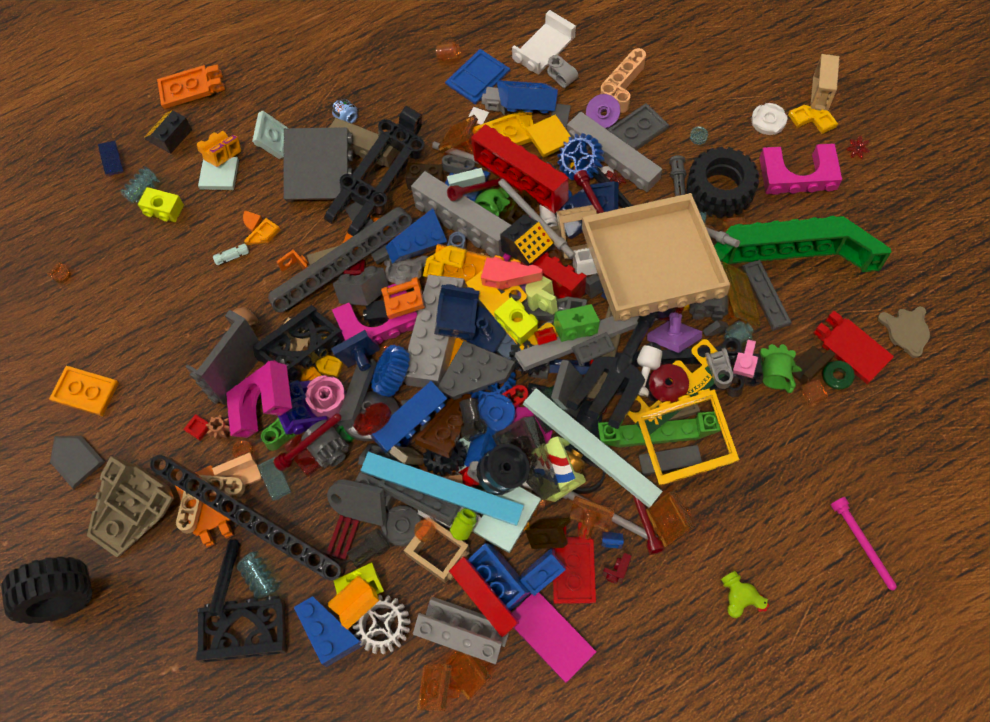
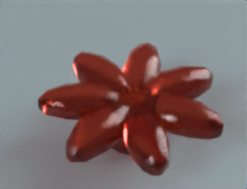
[846,136,870,159]
[605,170,626,184]

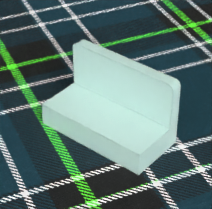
[447,168,485,187]

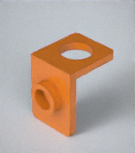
[277,249,308,271]

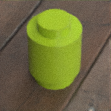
[450,508,476,540]

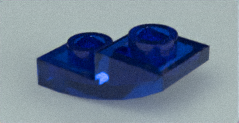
[98,141,124,176]
[286,380,311,423]

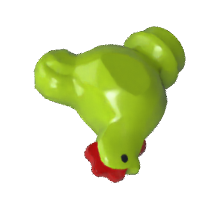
[721,571,769,618]

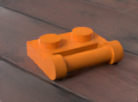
[381,277,425,319]

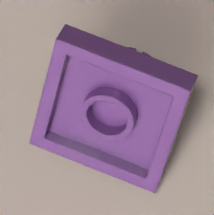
[647,313,702,353]

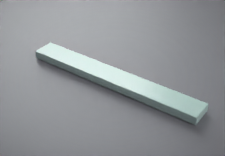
[523,389,662,508]

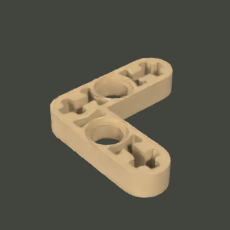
[176,475,245,534]

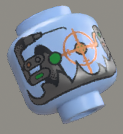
[332,99,357,124]

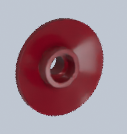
[649,364,689,403]

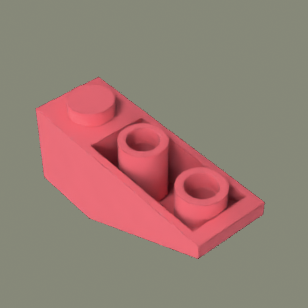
[481,257,543,289]

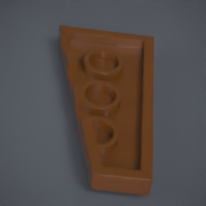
[415,393,475,458]

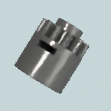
[301,420,349,468]

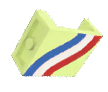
[527,437,586,502]

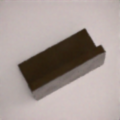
[792,346,835,386]
[525,517,571,549]

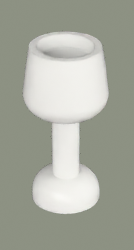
[637,345,662,397]

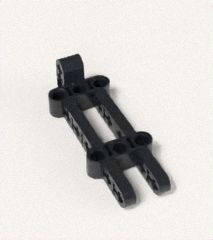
[324,106,424,236]
[616,337,763,402]

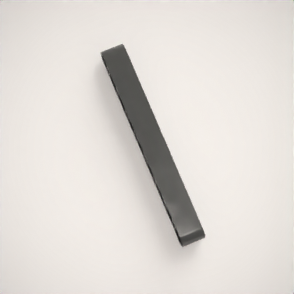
[268,207,412,312]

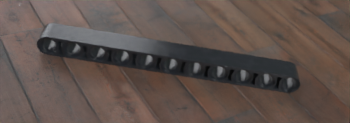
[150,455,344,581]

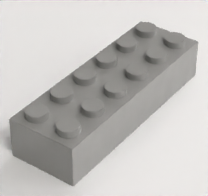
[411,171,511,257]
[404,275,467,387]

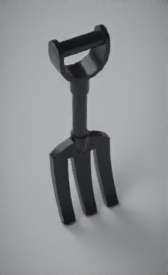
[566,307,678,429]

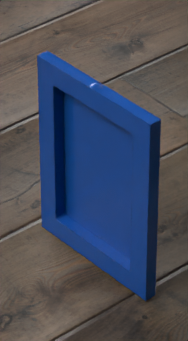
[445,49,510,105]

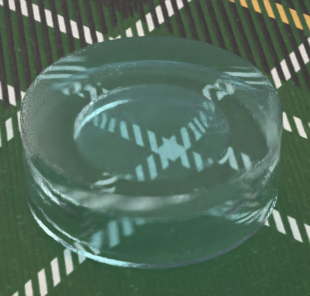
[690,127,708,145]

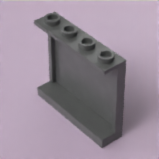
[284,127,353,202]
[186,310,259,405]

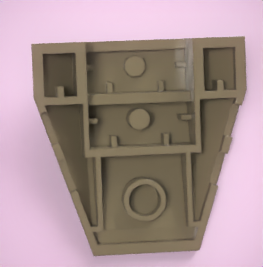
[87,456,174,557]

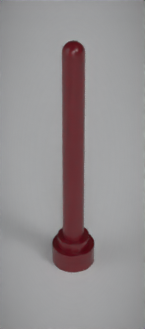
[573,170,604,214]
[447,178,509,201]
[273,413,342,471]
[628,463,665,555]

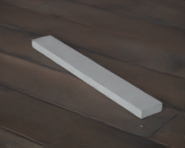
[515,316,658,371]

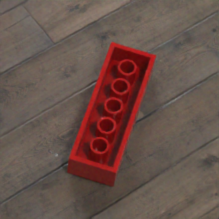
[471,124,569,214]

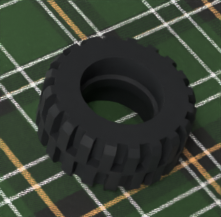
[686,147,759,218]
[1,556,93,624]

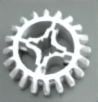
[353,595,411,654]

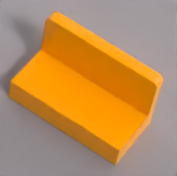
[328,576,379,630]

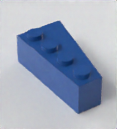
[370,381,447,453]

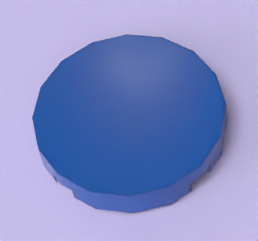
[476,394,516,433]

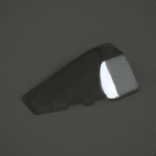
[492,416,560,501]

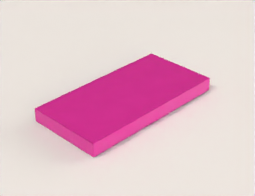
[512,593,596,683]

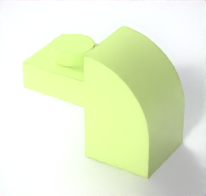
[525,276,558,315]

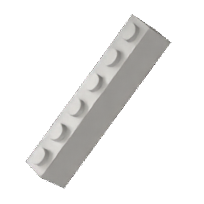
[567,112,662,192]

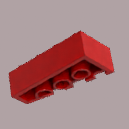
[515,252,587,299]

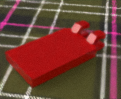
[813,311,894,385]
[553,522,596,604]

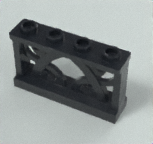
[253,305,343,381]
[196,596,287,663]

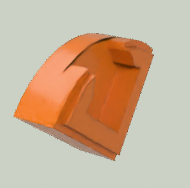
[243,211,262,232]

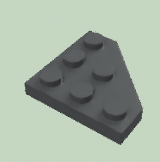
[438,341,516,400]

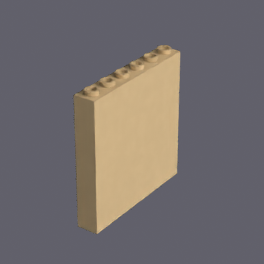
[582,193,730,321]

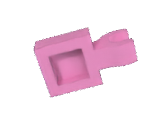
[733,340,758,378]

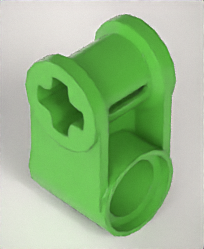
[261,417,296,451]

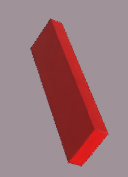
[449,557,520,638]

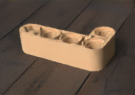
[600,48,646,113]

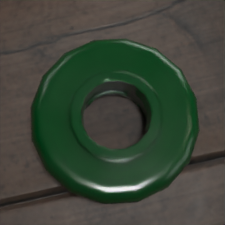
[823,360,855,390]

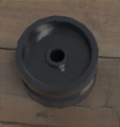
[476,444,530,495]

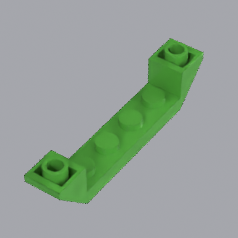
[598,411,721,447]

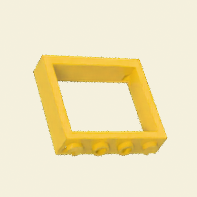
[636,389,739,486]

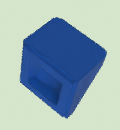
[601,532,624,549]

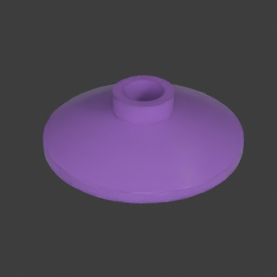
[586,94,621,128]

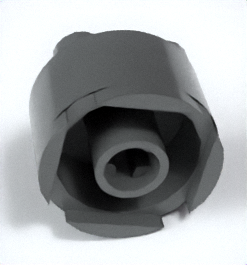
[689,291,729,321]

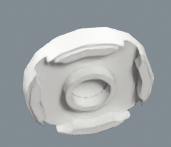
[751,103,787,135]

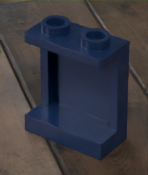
[434,284,480,340]

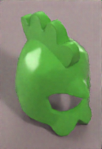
[474,188,510,217]
[760,344,802,393]

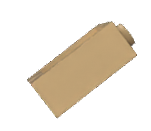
[811,54,839,111]
[556,205,597,260]
[404,517,470,583]

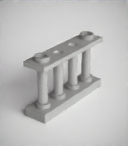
[413,597,510,664]

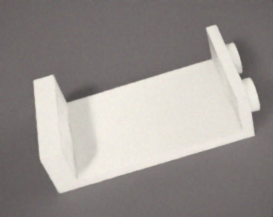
[512,10,576,75]

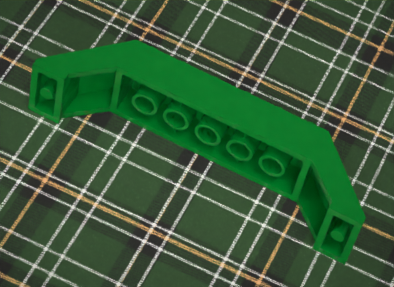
[714,216,892,272]

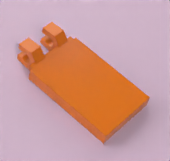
[157,65,225,109]
[175,465,234,548]

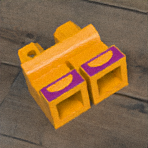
[197,131,241,167]

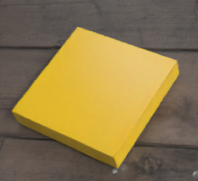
[525,114,571,158]

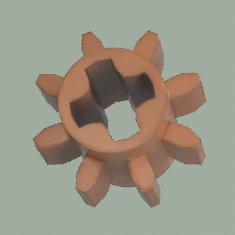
[206,415,230,440]

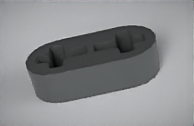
[442,155,475,174]

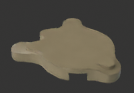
[878,306,930,358]

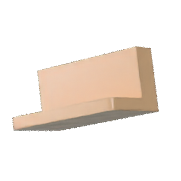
[212,453,262,491]

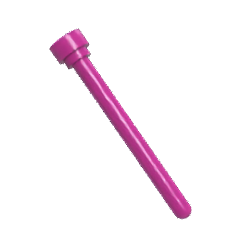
[830,497,897,590]

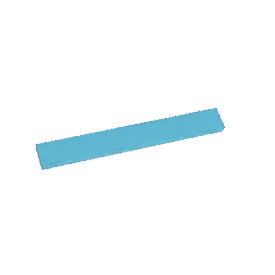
[361,452,524,526]

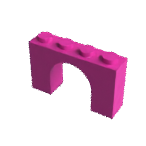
[759,144,842,194]
[332,284,417,344]
[226,361,292,438]

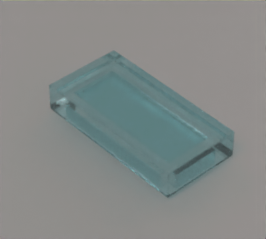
[257,457,291,501]

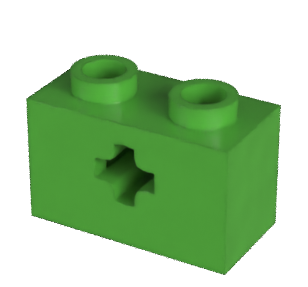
[553,304,600,342]

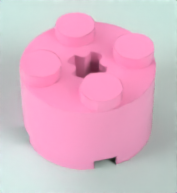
[305,376,346,420]

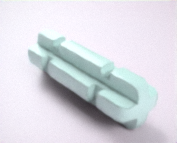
[213,244,249,265]

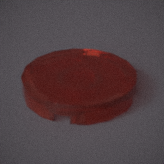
[353,402,392,436]

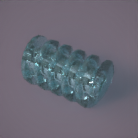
[119,166,160,204]
[237,551,280,599]

